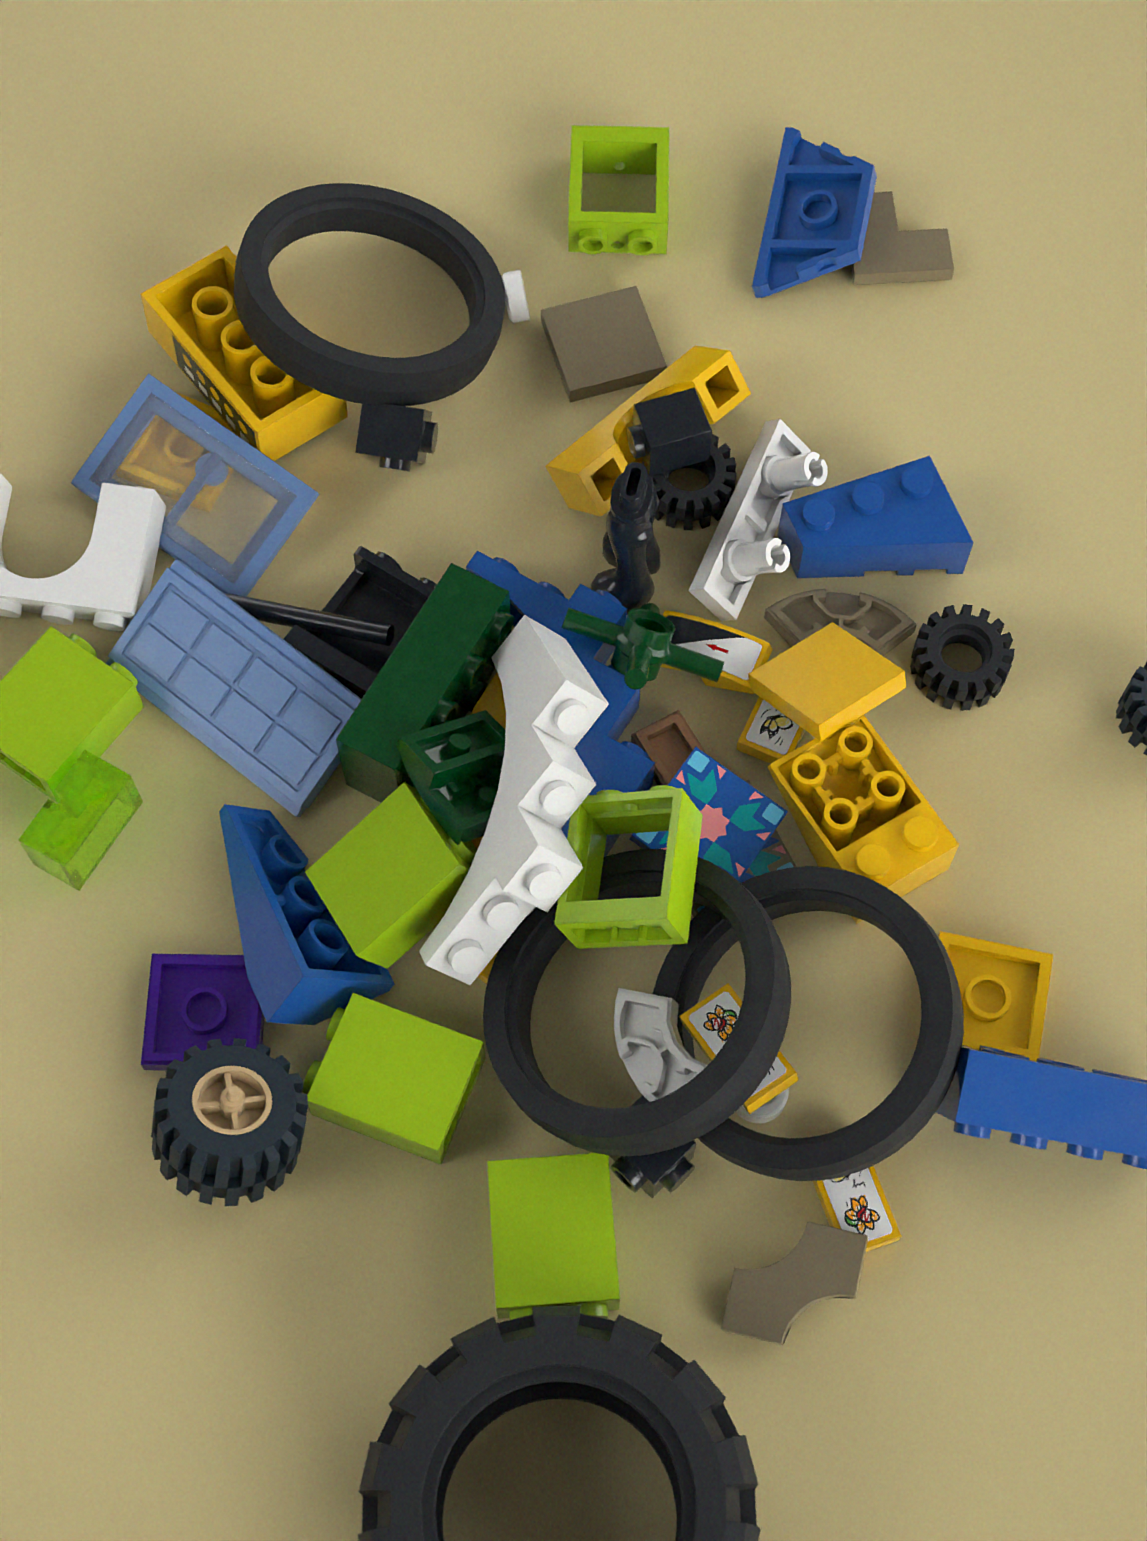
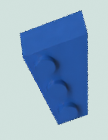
[777,456,974,578]

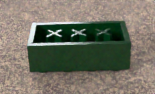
[335,563,514,803]

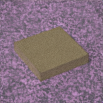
[541,286,667,402]

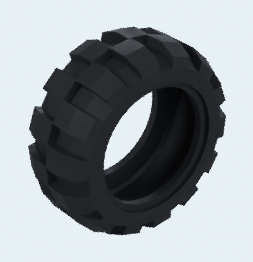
[358,1306,761,1541]

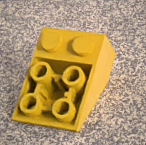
[768,715,959,924]

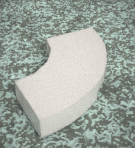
[614,988,707,1102]

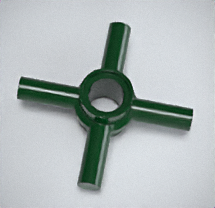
[561,603,724,689]

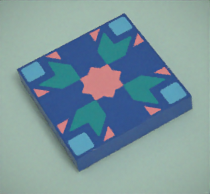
[629,747,788,881]

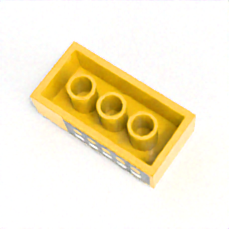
[140,245,348,461]

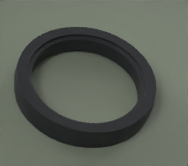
[234,183,505,406]
[483,849,791,1156]
[653,866,964,1181]

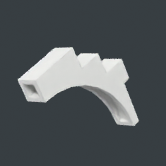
[419,615,609,985]

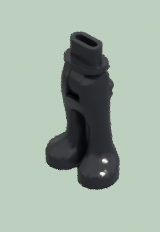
[591,462,660,615]

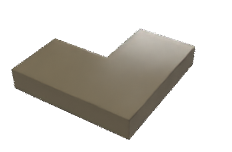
[850,191,954,285]

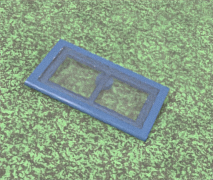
[71,373,320,597]

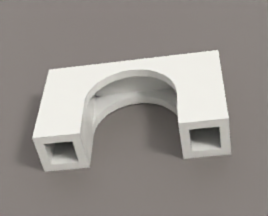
[0,473,166,632]

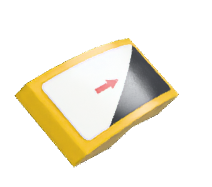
[661,610,773,694]

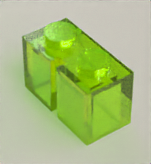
[18,750,143,891]

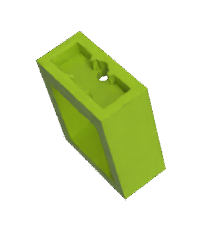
[568,125,669,256]
[554,785,703,949]

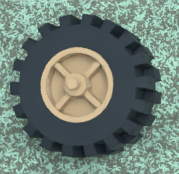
[151,1038,308,1206]

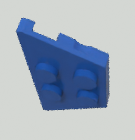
[752,127,877,298]

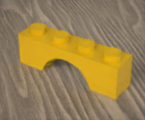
[545,346,751,517]

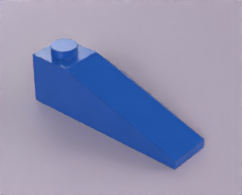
[219,804,395,1025]

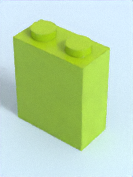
[0,626,144,804]
[305,782,478,969]
[302,993,486,1165]
[487,1153,620,1320]

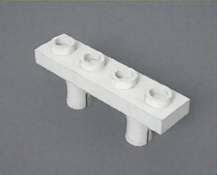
[688,419,828,621]

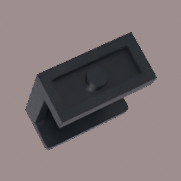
[284,546,437,699]

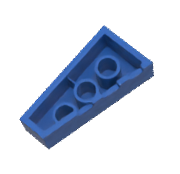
[935,1045,1147,1169]

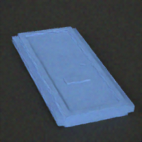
[106,559,362,817]

